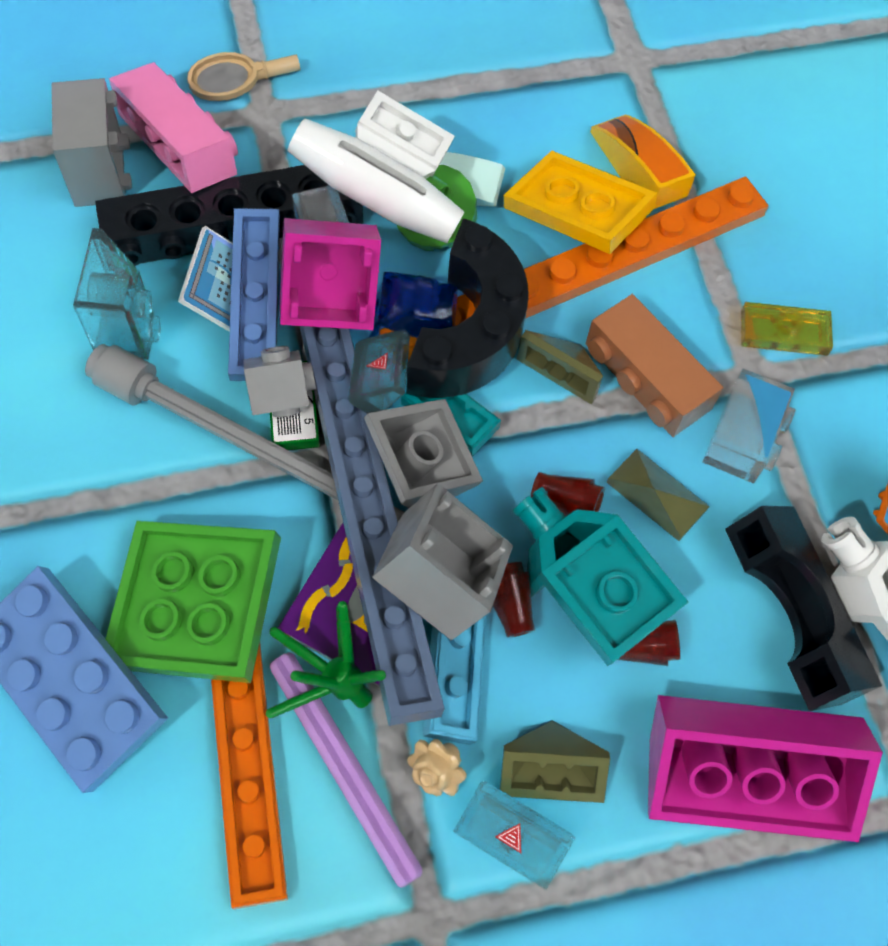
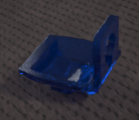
[369,272,458,339]

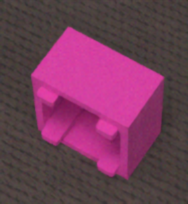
[279,218,381,330]

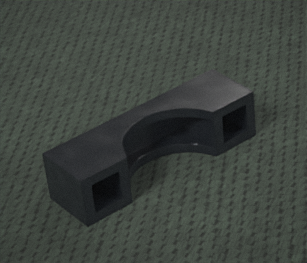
[725,506,882,711]

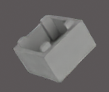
[51,78,132,207]
[372,483,513,641]

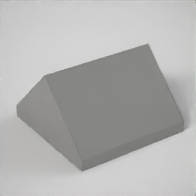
[364,399,483,508]

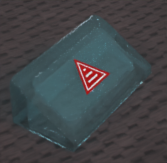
[348,329,410,414]
[453,780,576,890]

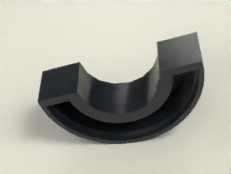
[406,218,529,398]

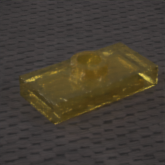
[741,302,833,356]

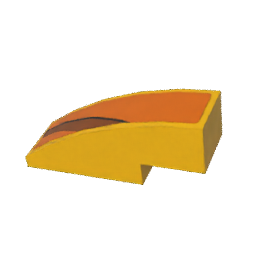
[590,114,696,209]

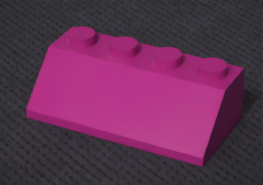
[648,695,883,842]

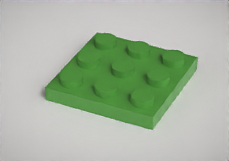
[105,521,281,683]

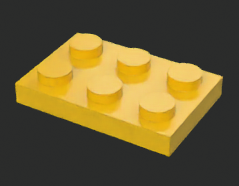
[503,150,658,254]

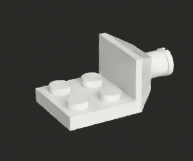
[821,517,888,641]

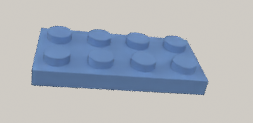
[0,566,168,793]

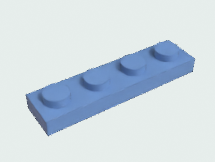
[228,208,280,381]

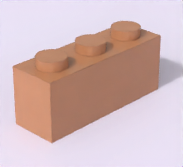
[585,294,724,437]

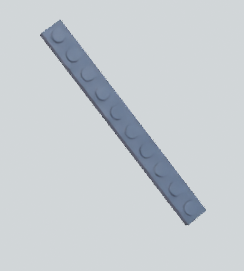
[299,326,445,726]

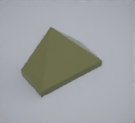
[517,330,603,404]
[607,449,710,541]
[499,720,610,803]

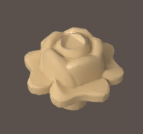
[407,739,467,796]

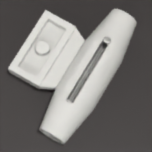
[288,91,465,244]

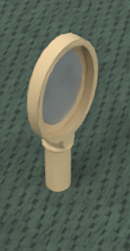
[187,52,300,101]

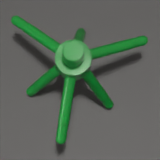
[266,601,386,719]

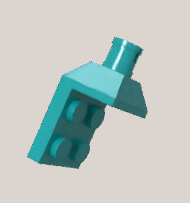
[513,487,688,666]

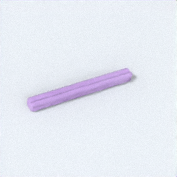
[270,652,422,888]

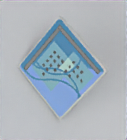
[178,226,233,332]

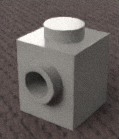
[244,346,316,417]

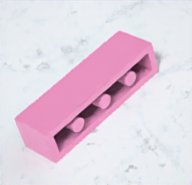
[109,62,238,193]

